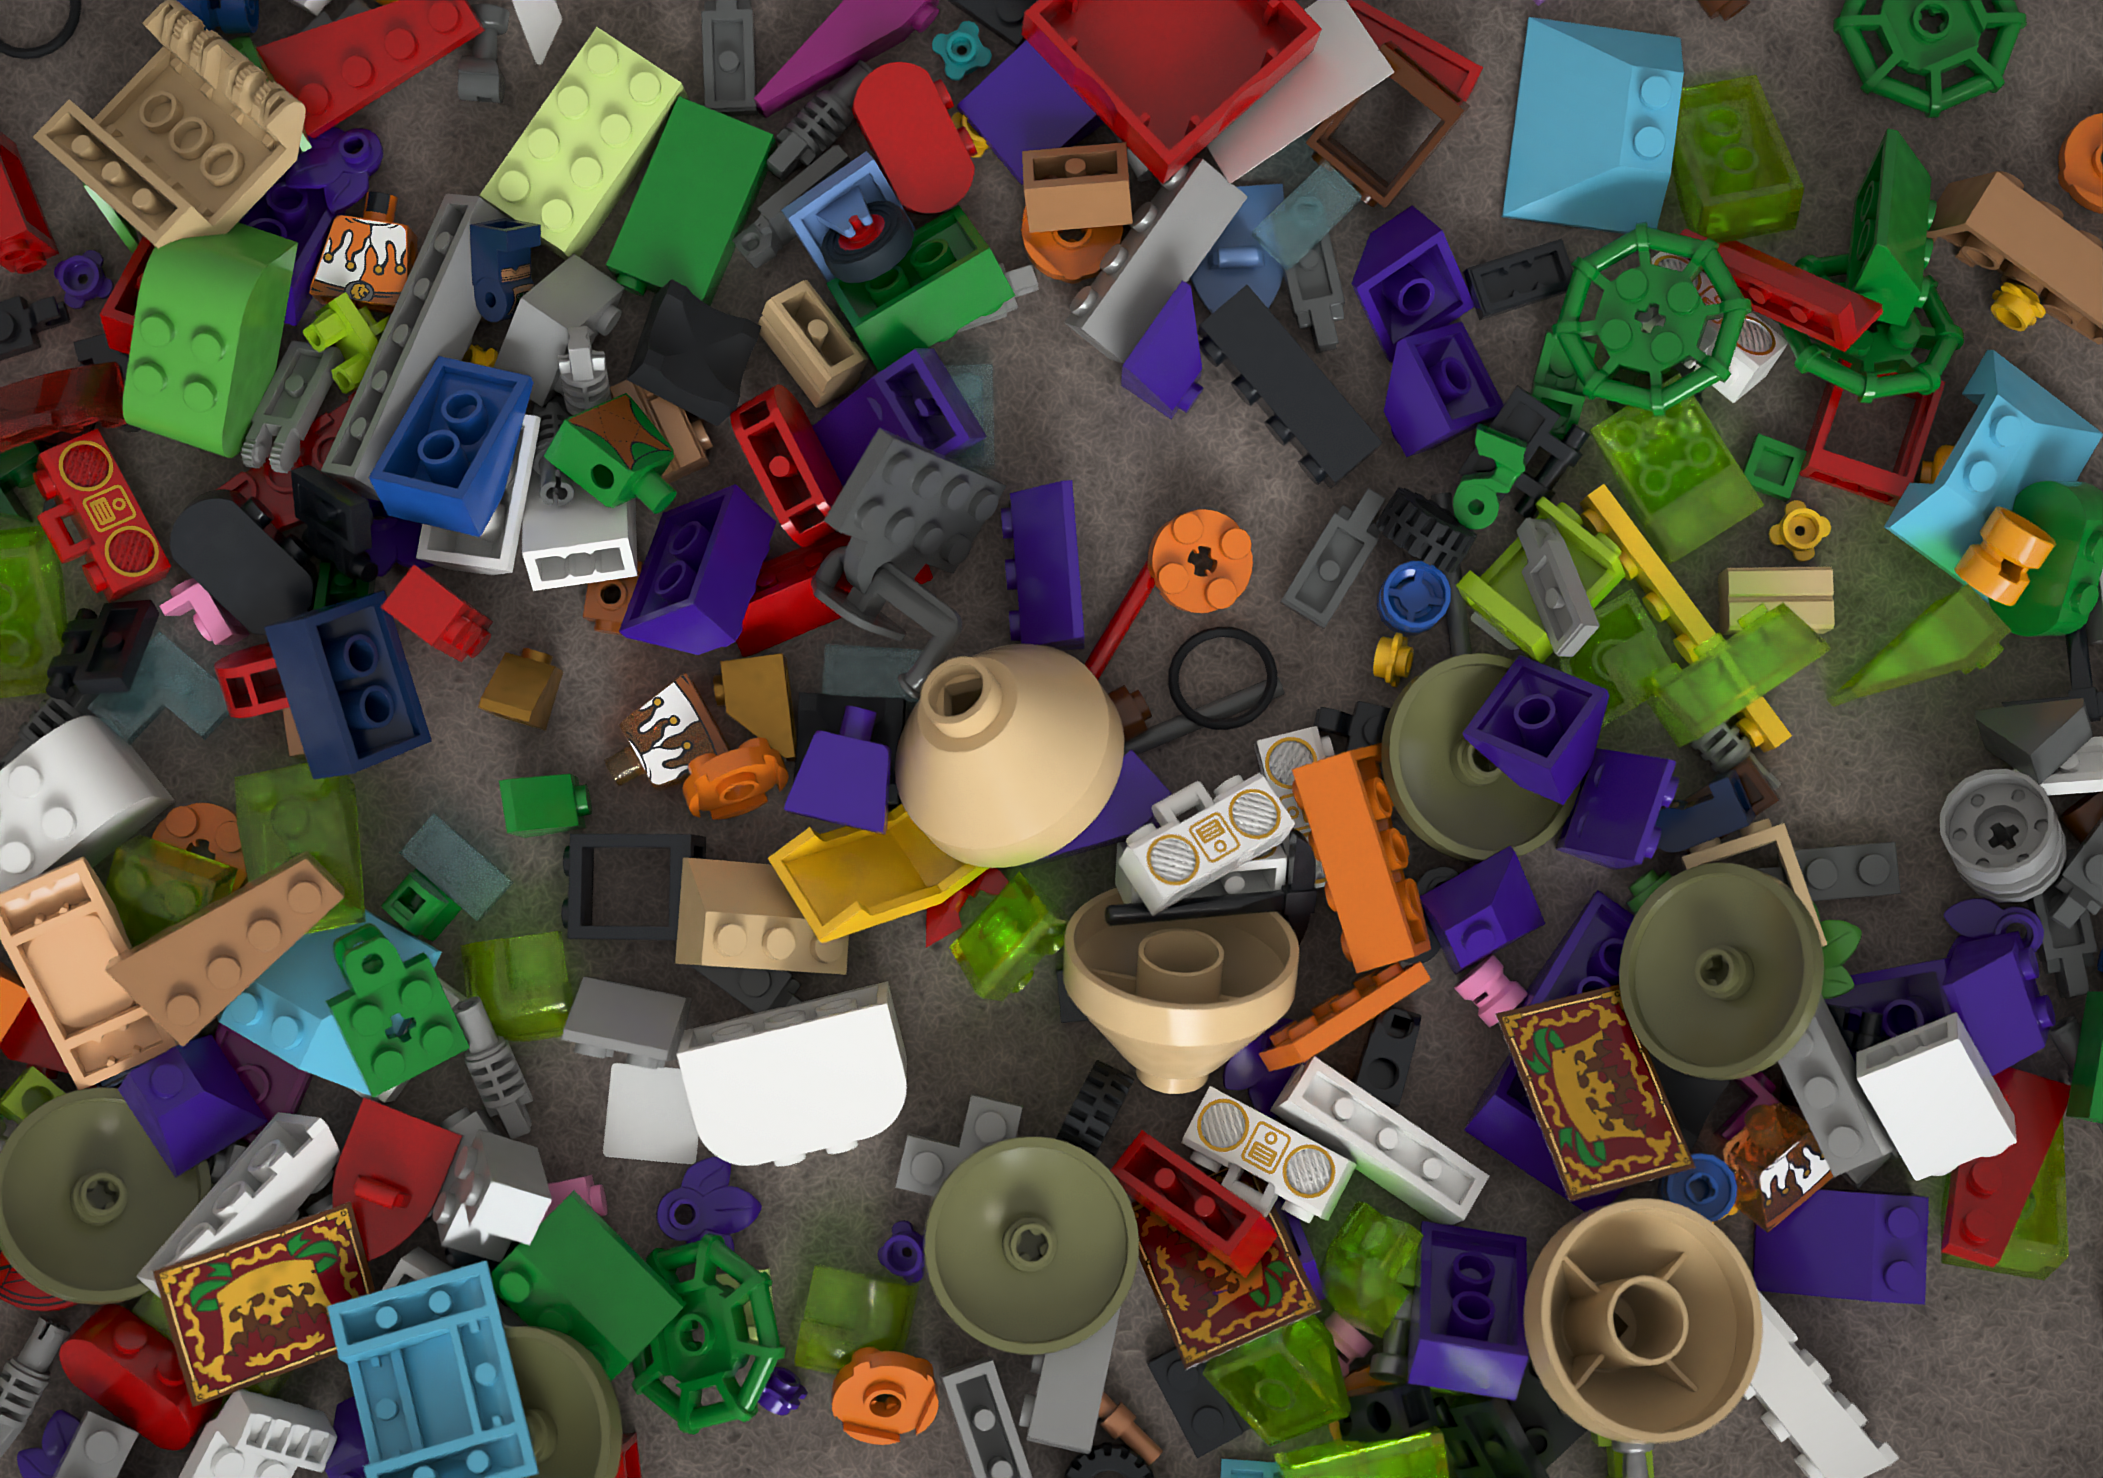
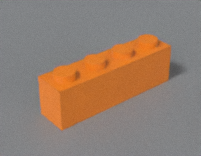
[1292,743,1431,974]

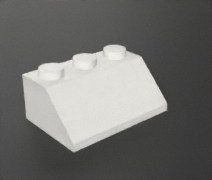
[416,415,541,575]

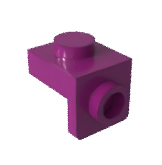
[1713,1072,1781,1146]

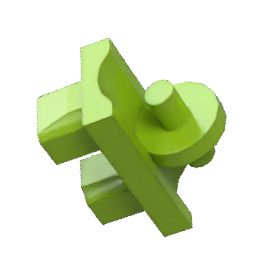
[303,292,390,394]

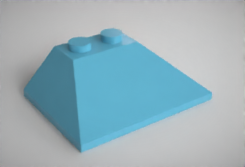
[1502,17,1684,234]
[1884,350,2103,603]
[216,862,442,1095]
[327,1261,539,1478]

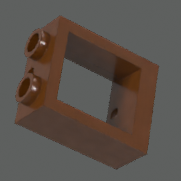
[1306,41,1470,208]

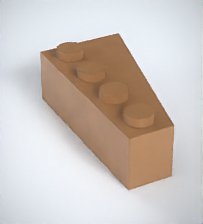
[1927,171,2103,345]
[105,851,345,1047]

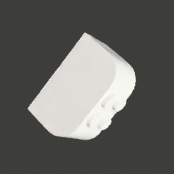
[0,715,175,892]
[677,981,907,1167]

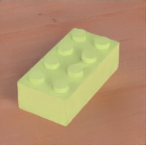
[479,27,689,260]

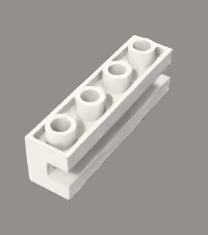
[1270,1056,1489,1225]

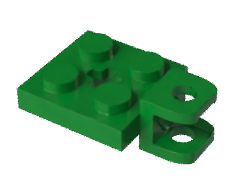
[326,923,470,1098]

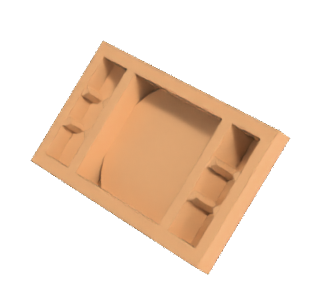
[0,856,179,1090]

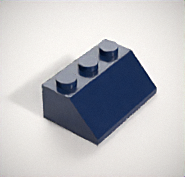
[264,590,432,780]

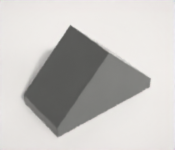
[1975,698,2093,785]

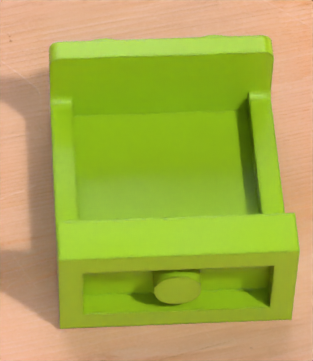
[1456,496,1626,663]

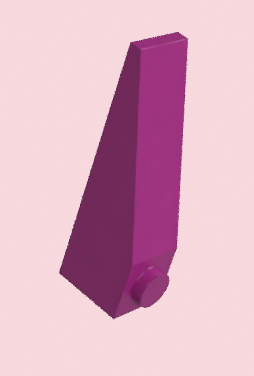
[754,0,939,118]

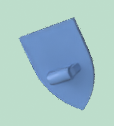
[1190,184,1285,314]

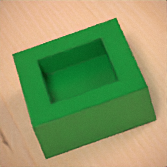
[1737,433,1807,502]

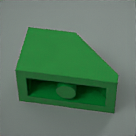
[499,774,592,838]

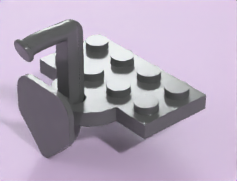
[811,428,1006,699]

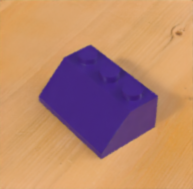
[1001,480,1085,651]
[619,484,776,655]
[1464,1052,1627,1212]

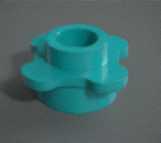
[932,21,992,81]

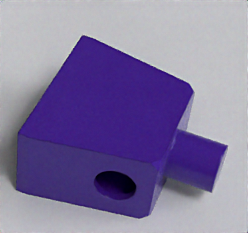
[784,706,891,835]

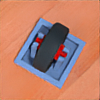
[781,151,916,283]

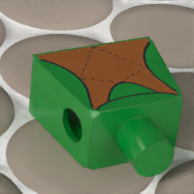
[544,393,677,514]

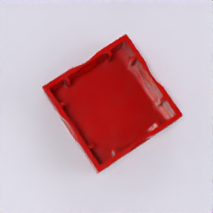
[1021,0,1322,184]

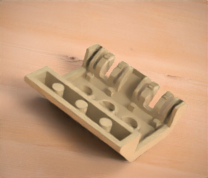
[33,0,306,249]

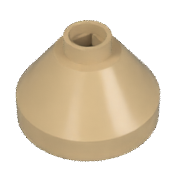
[895,644,1124,868]
[1063,888,1299,1094]
[1524,1199,1763,1444]

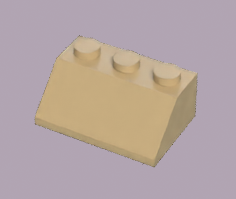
[675,858,849,975]

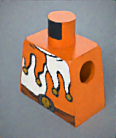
[309,191,417,314]

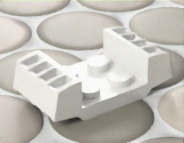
[178,1389,337,1478]

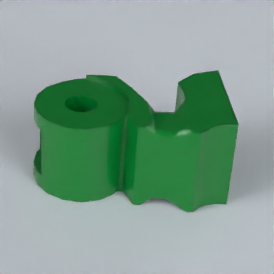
[1453,423,1527,530]
[381,868,464,942]

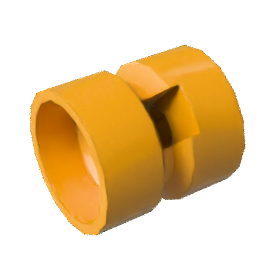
[1954,506,2056,606]

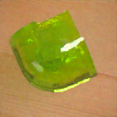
[1559,589,1682,727]
[460,931,574,1042]
[1320,1201,1424,1338]
[794,1264,920,1376]

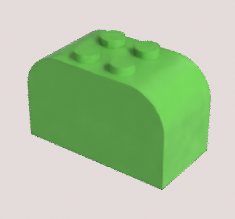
[123,222,298,458]

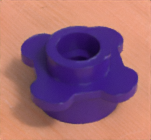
[54,250,114,309]
[878,1220,925,1283]
[758,1367,808,1415]

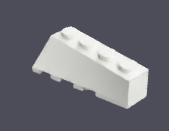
[136,1112,341,1299]
[1743,1289,1899,1478]

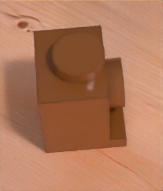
[583,561,644,635]

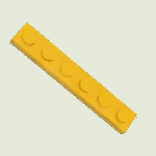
[1579,484,1792,753]

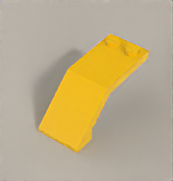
[768,804,989,943]

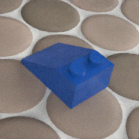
[369,356,533,537]

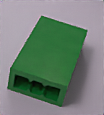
[606,96,778,306]

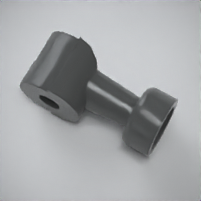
[458,4,510,104]

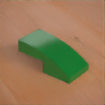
[1530,330,1598,439]

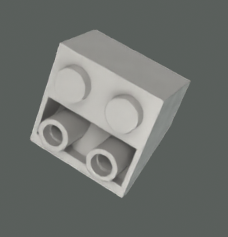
[561,977,692,1069]

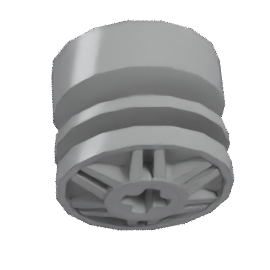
[1940,769,2067,903]

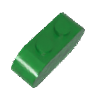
[1988,481,2103,636]

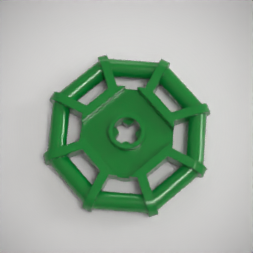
[1833,0,2027,118]
[1551,222,1752,417]
[1772,253,1964,404]
[631,1233,786,1435]

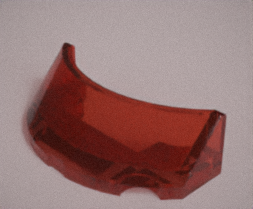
[0,361,127,452]

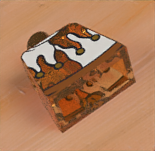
[604,672,731,791]
[1723,1103,1834,1233]

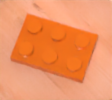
[1258,961,1431,1072]

